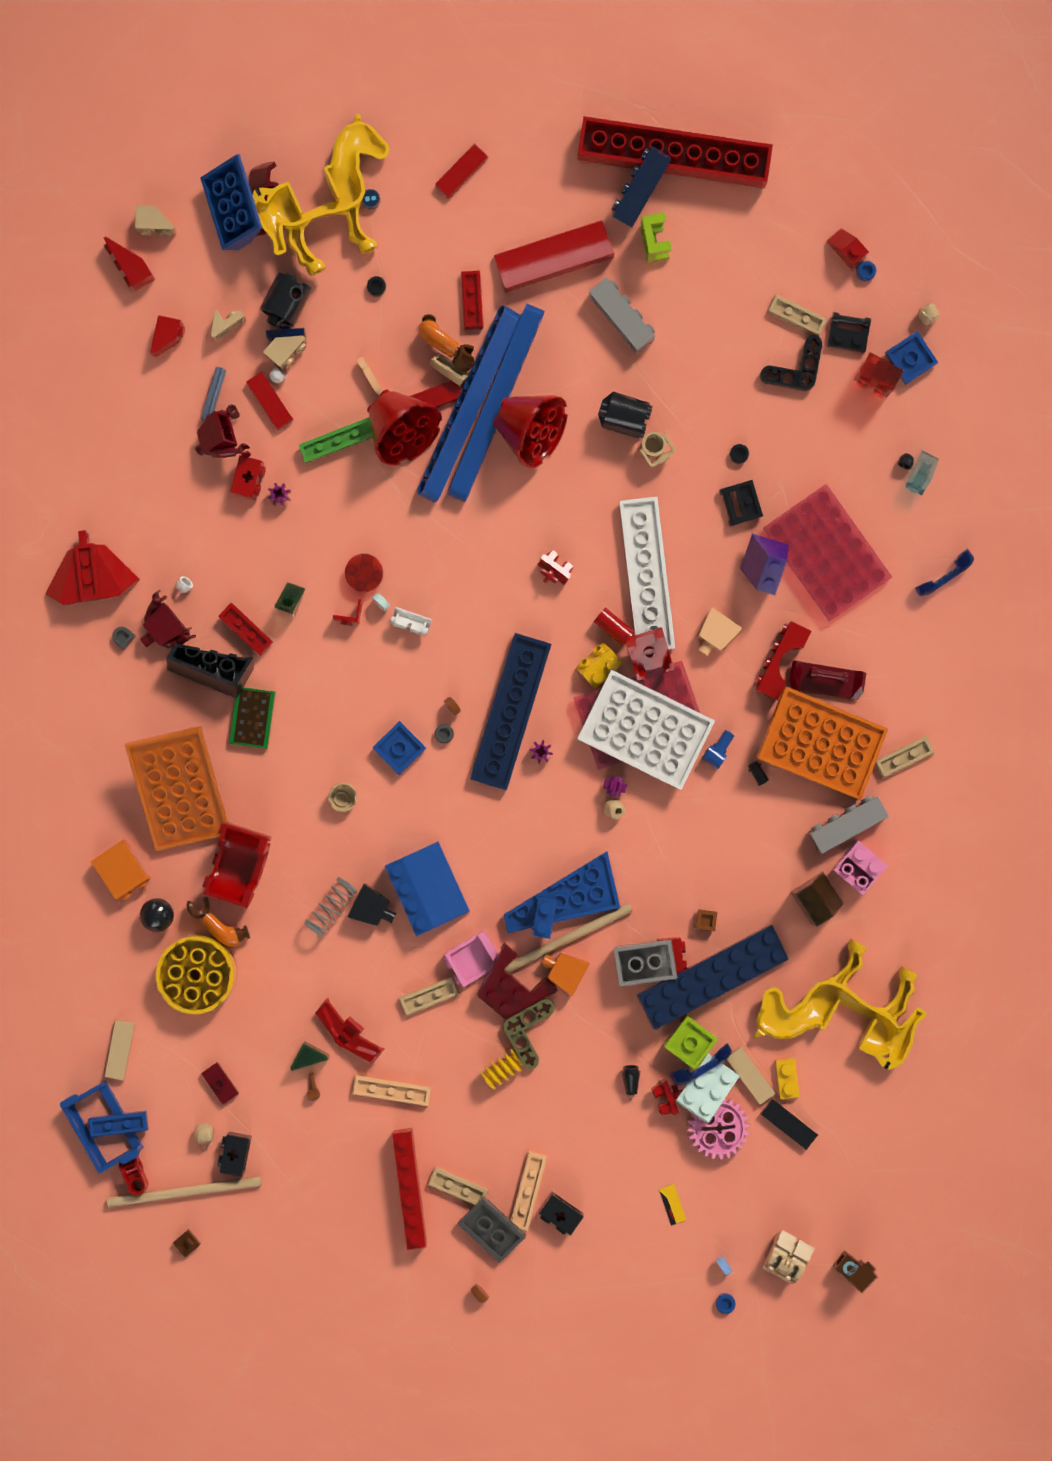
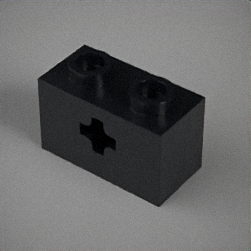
[217,1132,252,1177]
[539,1191,584,1236]

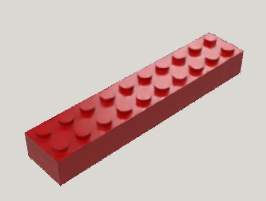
[577,116,773,189]

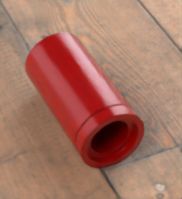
[593,607,635,646]

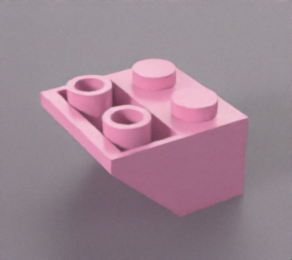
[833,840,888,895]

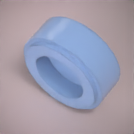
[716,1256,732,1276]

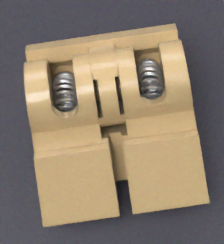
[762,1230,815,1285]

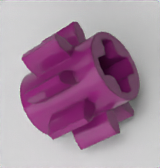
[267,483,291,507]
[529,740,553,764]
[603,775,627,797]

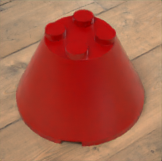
[367,390,442,466]
[493,395,568,468]

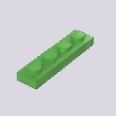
[299,417,373,463]

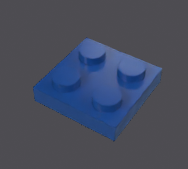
[885,331,939,385]
[372,721,427,775]

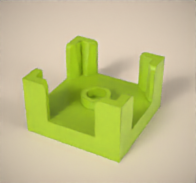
[640,212,672,263]
[663,1015,718,1070]

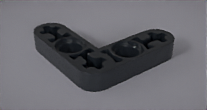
[760,335,822,391]

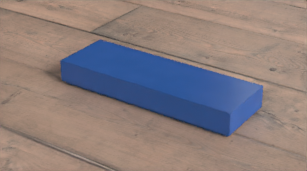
[88,1110,149,1138]

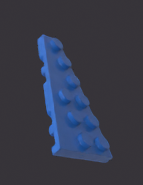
[504,851,620,933]

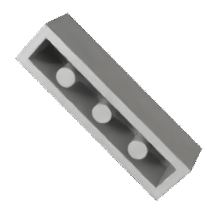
[588,277,655,354]
[808,795,889,854]

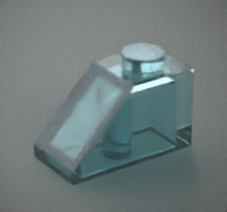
[905,450,939,495]

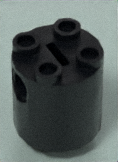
[259,272,312,328]
[598,391,653,439]

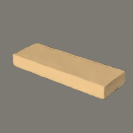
[767,294,827,336]
[875,736,935,778]
[399,976,459,1016]
[104,1019,135,1080]
[725,1046,775,1105]
[428,1166,488,1205]

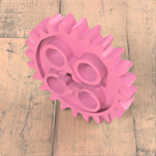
[687,1097,750,1160]

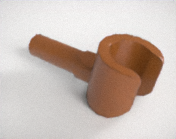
[307,1072,320,1101]

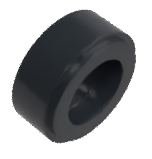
[367,276,386,297]
[729,444,749,464]

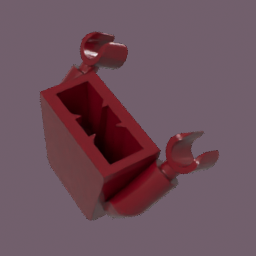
[195,404,251,458]
[140,590,196,648]

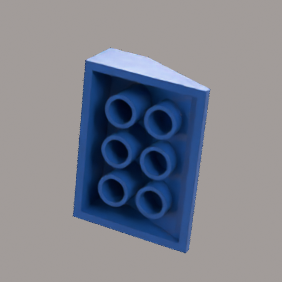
[200,154,262,250]
[385,842,470,936]

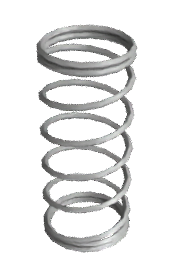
[304,877,357,937]

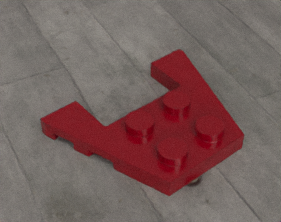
[477,942,558,1020]

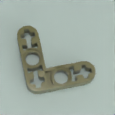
[503,999,554,1069]

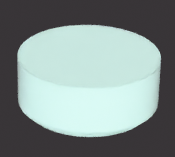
[372,593,390,611]

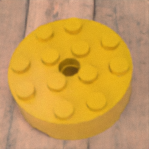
[156,935,236,1014]

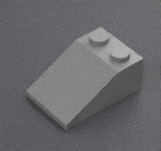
[613,940,677,987]

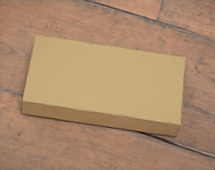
[428,353,469,386]

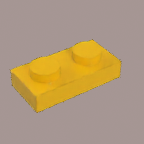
[775,1058,800,1099]

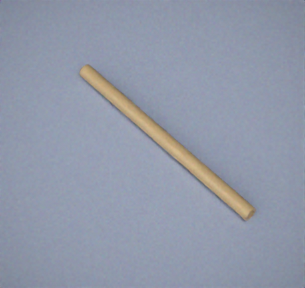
[505,903,633,973]
[107,1176,262,1207]

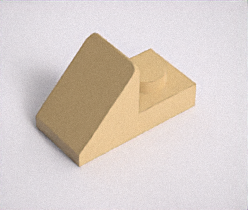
[211,309,246,342]

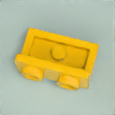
[575,643,623,689]

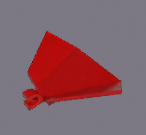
[45,530,140,606]

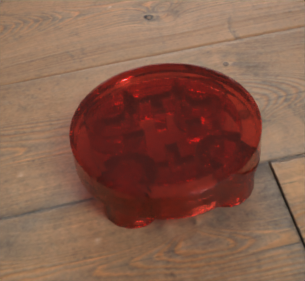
[345,554,383,592]

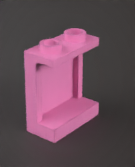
[443,930,498,987]

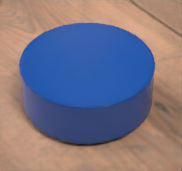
[856,261,876,281]
[716,1293,736,1314]

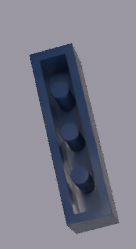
[611,145,671,228]

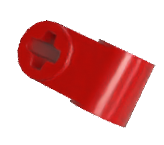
[119,1156,149,1195]

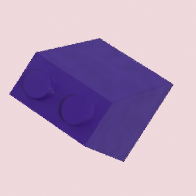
[740,534,789,595]

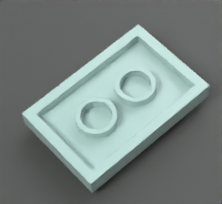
[676,1054,740,1124]

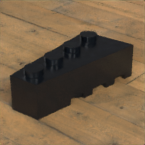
[166,643,254,699]

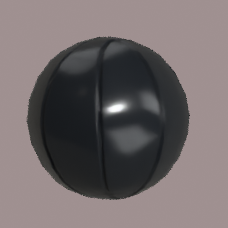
[140,898,174,932]

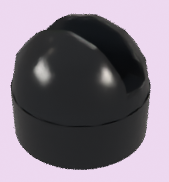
[897,453,914,470]

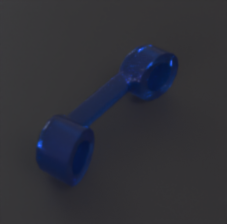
[914,548,974,596]
[669,1043,732,1086]

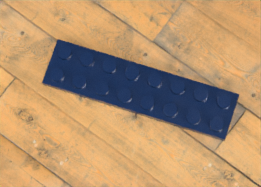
[470,633,552,790]
[637,925,789,1030]

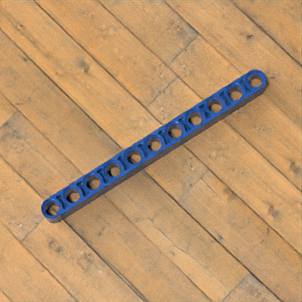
[448,304,545,502]
[417,305,520,503]

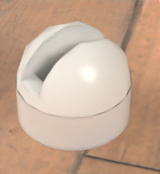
[270,366,286,383]
[176,576,193,593]

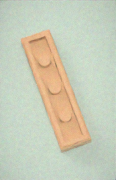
[352,1075,431,1107]
[511,1151,547,1232]

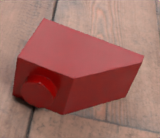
[826,228,869,270]
[150,315,185,357]

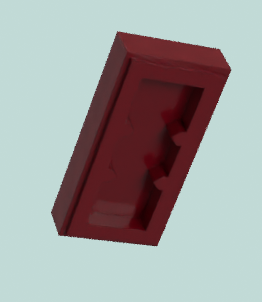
[201,1062,239,1105]

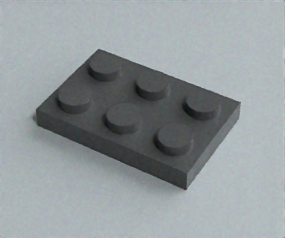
[457,1196,526,1263]

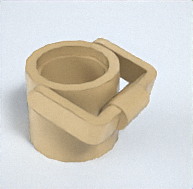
[639,432,675,467]

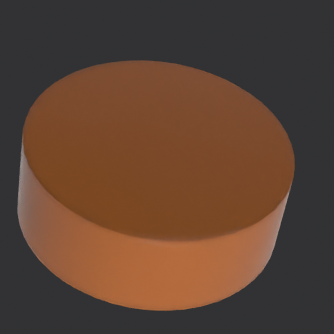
[443,697,461,716]
[471,1284,489,1303]

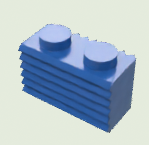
[531,897,557,939]

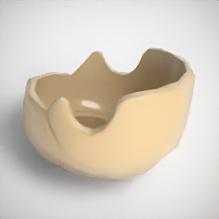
[328,783,357,813]

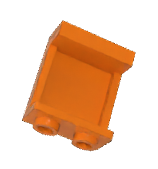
[90,840,151,900]

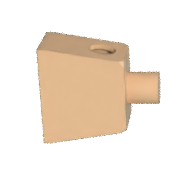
[698,608,742,656]

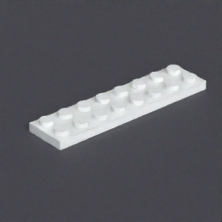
[619,497,675,650]

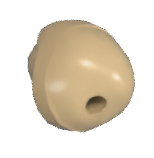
[918,303,940,325]
[604,799,626,820]
[194,1123,214,1144]

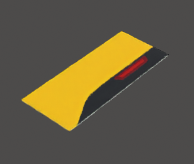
[659,1184,687,1225]

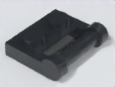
[827,312,871,353]
[719,480,763,527]

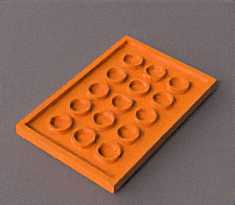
[756,686,888,800]
[125,726,228,851]

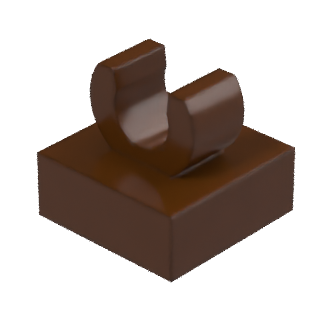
[173,1229,201,1257]

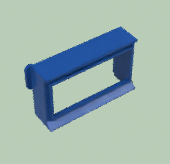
[60,1080,143,1174]

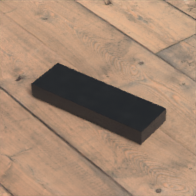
[760,1099,818,1150]

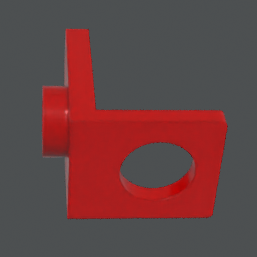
[333,599,363,626]

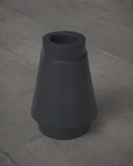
[621,1065,641,1095]

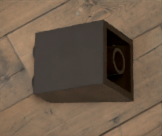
[791,871,844,927]

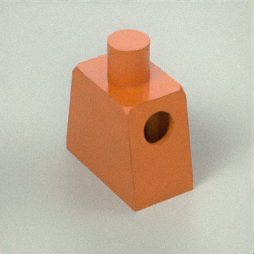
[541,953,590,996]

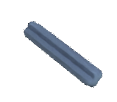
[201,367,226,421]

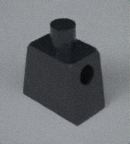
[348,883,397,926]

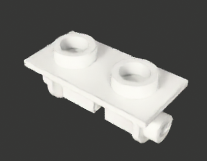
[390,607,432,636]

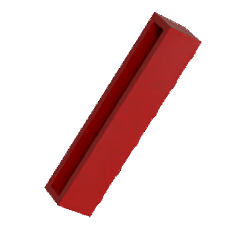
[392,1128,427,1250]

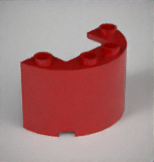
[202,822,271,909]

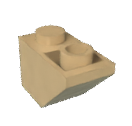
[135,205,177,237]
[263,336,307,370]

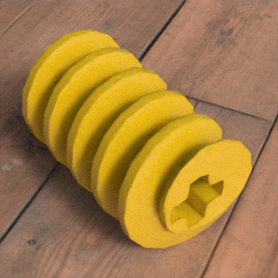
[480,1049,523,1089]

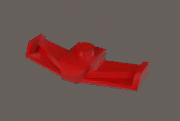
[315,998,385,1064]

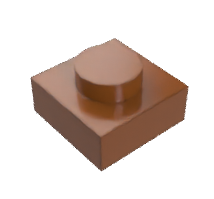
[695,909,718,931]

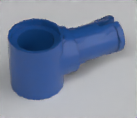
[702,730,734,769]

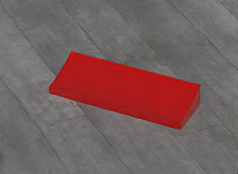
[494,220,615,293]

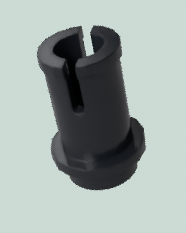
[748,760,769,786]

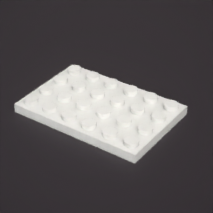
[577,670,715,790]

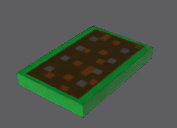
[229,687,276,749]

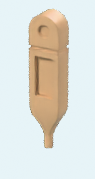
[357,356,382,397]

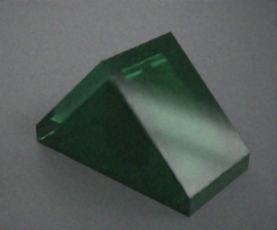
[274,582,305,616]
[290,1041,330,1071]

